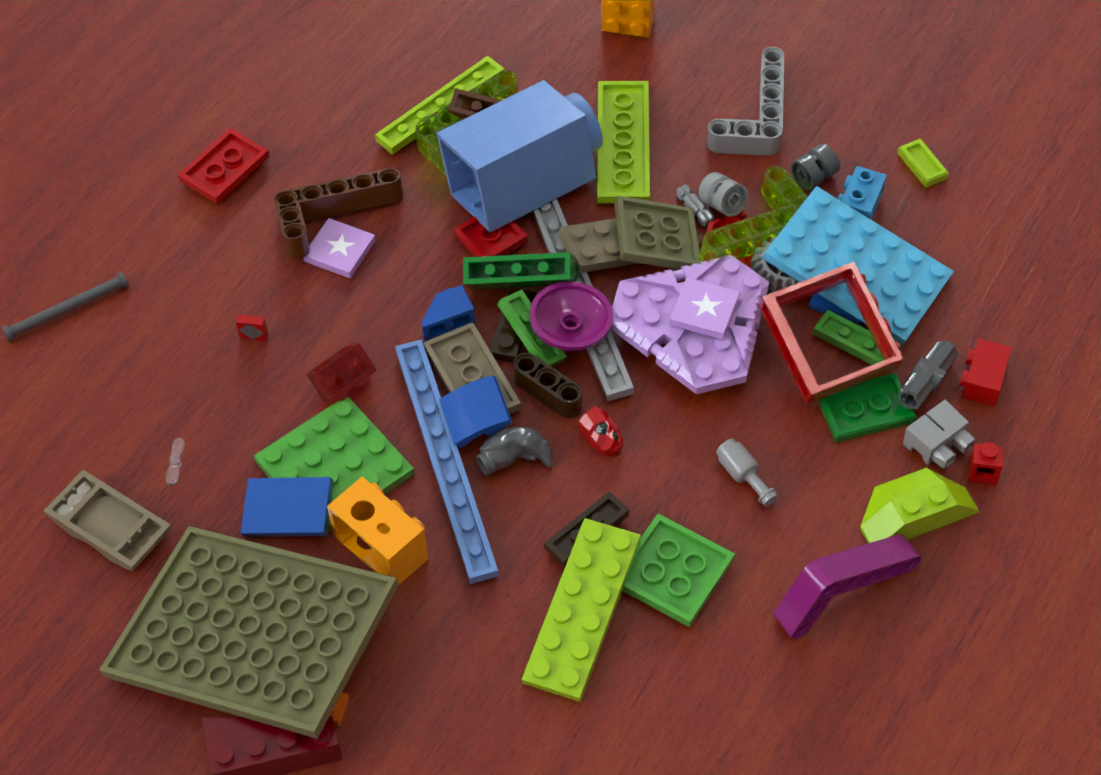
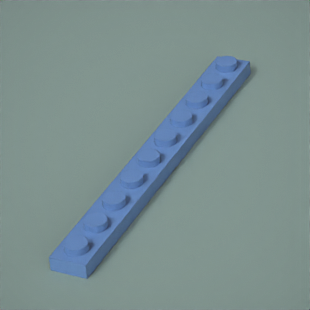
[395,339,499,584]

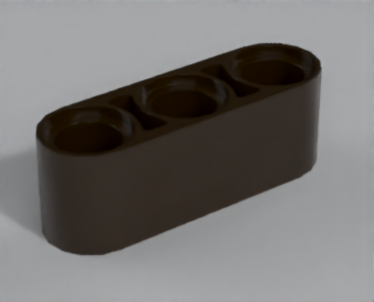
[514,353,582,419]

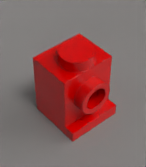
[968,442,1004,485]

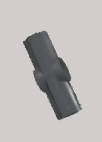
[897,341,959,410]

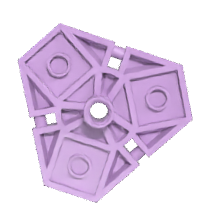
[611,255,769,394]

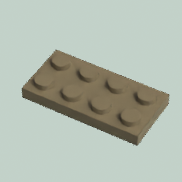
[423,322,521,414]

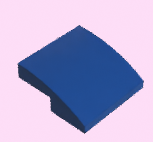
[439,375,512,448]

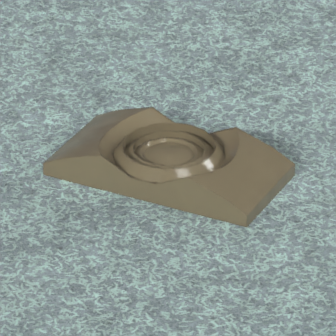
[44,470,172,571]

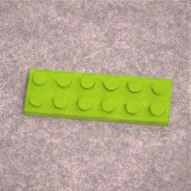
[597,81,650,203]
[522,518,641,702]

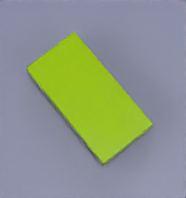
[897,139,949,188]

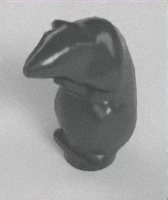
[476,427,553,476]

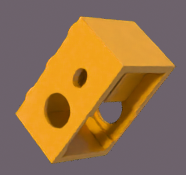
[327,476,428,585]

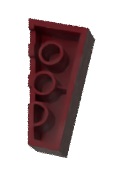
[202,716,342,775]

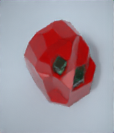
[579,406,623,456]

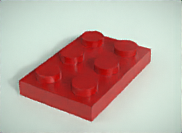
[178,128,270,205]

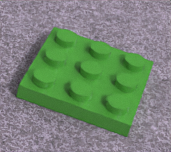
[622,514,735,627]

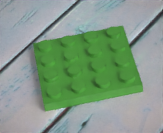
[254,395,415,538]

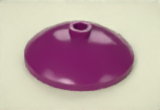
[530,281,613,351]

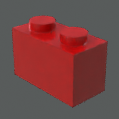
[959,338,1012,407]

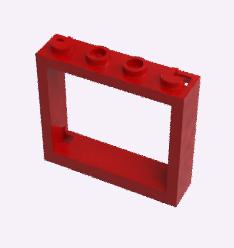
[759,262,903,404]

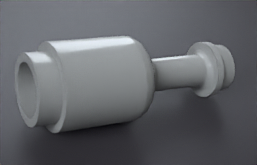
[716,438,779,507]

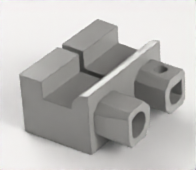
[902,400,975,469]

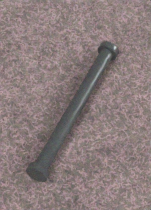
[2,272,129,342]

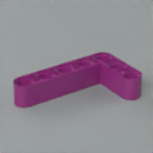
[773,534,922,639]

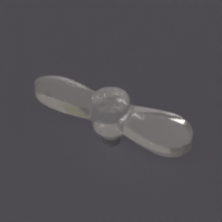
[165,438,186,486]

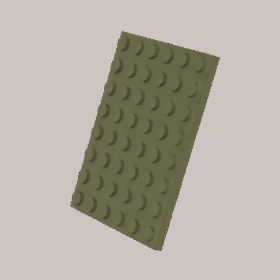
[99,526,399,739]

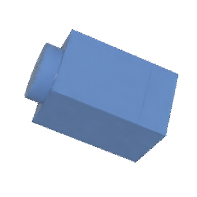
[437,80,603,232]

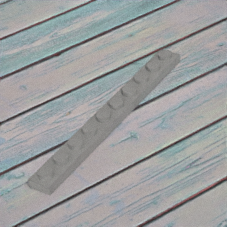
[532,198,634,402]

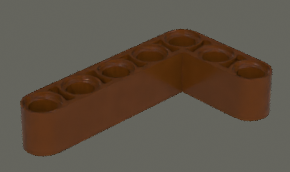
[274,168,403,259]

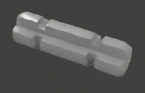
[676,184,714,227]

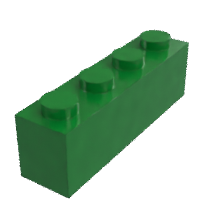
[463,252,577,290]

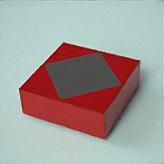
[236,314,268,341]

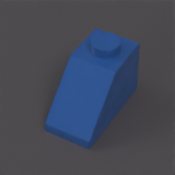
[421,285,476,342]

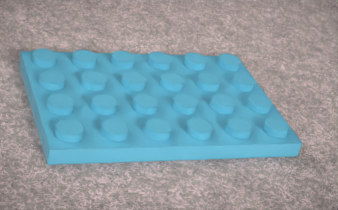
[762,186,954,346]

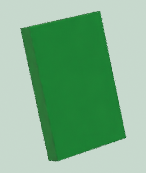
[817,373,917,443]

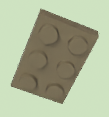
[558,218,637,273]

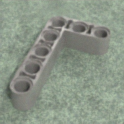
[707,47,784,156]

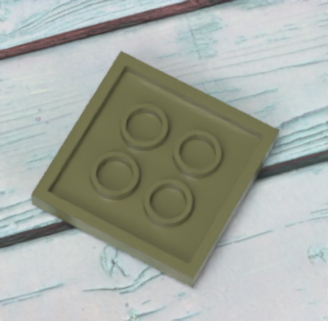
[614,196,701,270]

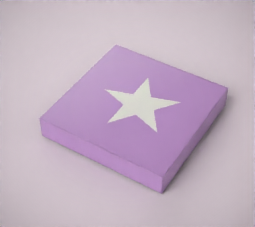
[303,218,376,279]
[669,277,740,340]

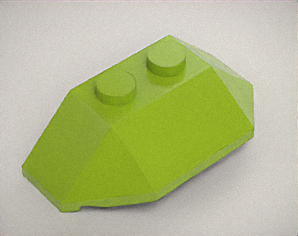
[860,468,979,543]

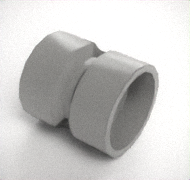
[699,172,748,216]

